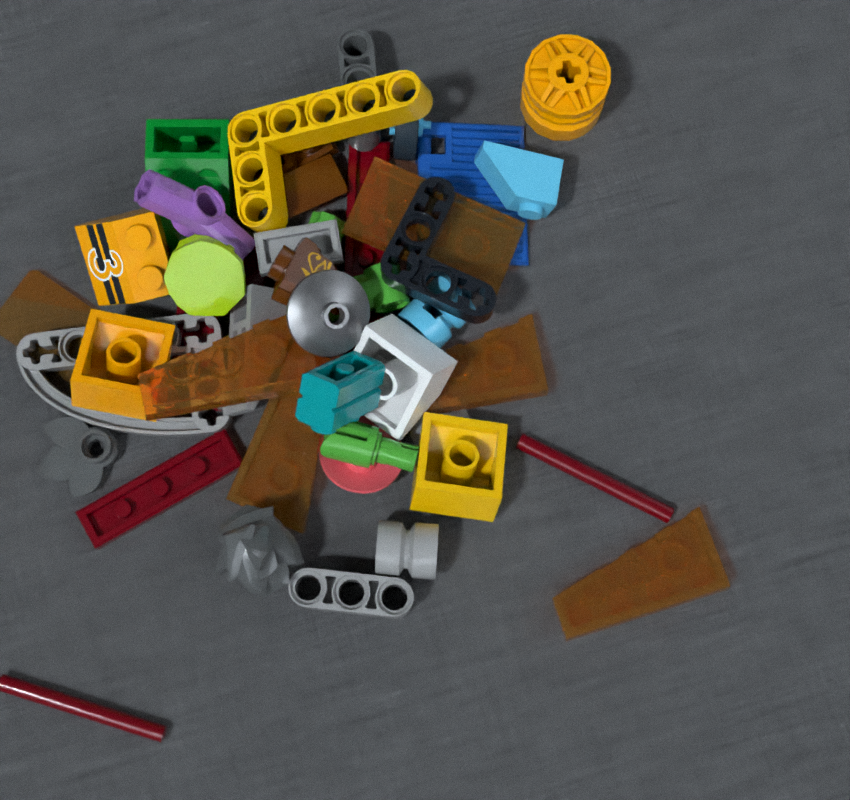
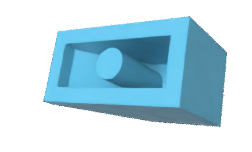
[474,140,564,220]

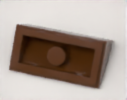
[266,153,349,219]

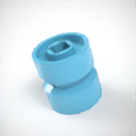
[397,276,476,348]

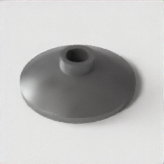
[286,270,370,357]

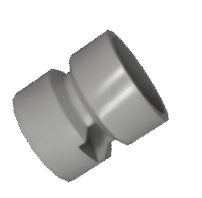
[375,520,439,580]

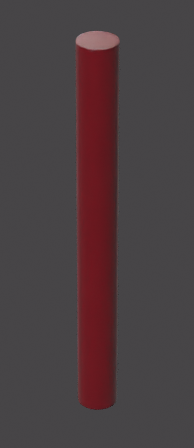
[516,433,675,523]
[0,674,167,743]

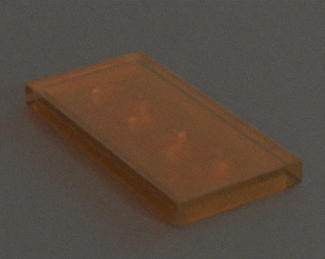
[342,157,526,296]

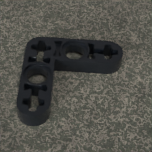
[380,177,497,324]

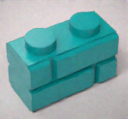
[295,351,386,435]

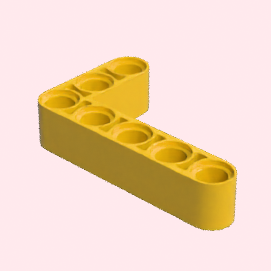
[227,70,433,233]

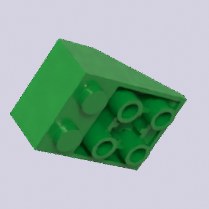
[145,119,234,253]

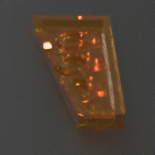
[422,314,548,417]
[138,315,317,421]
[226,343,333,534]
[552,507,731,642]

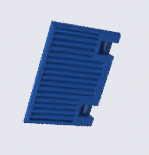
[415,122,529,266]

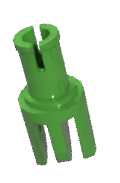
[320,421,419,472]

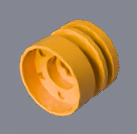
[520,34,611,141]

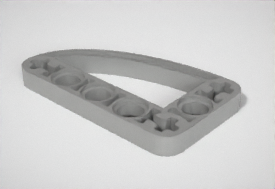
[16,314,232,437]

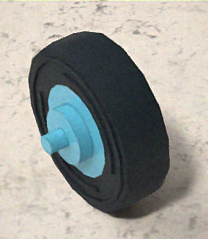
[389,89,431,161]

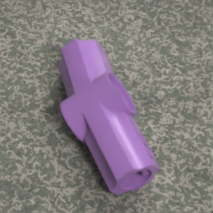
[134,169,255,260]

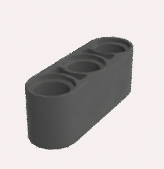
[337,28,382,152]

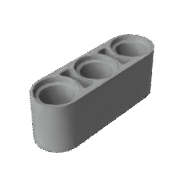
[288,568,414,619]

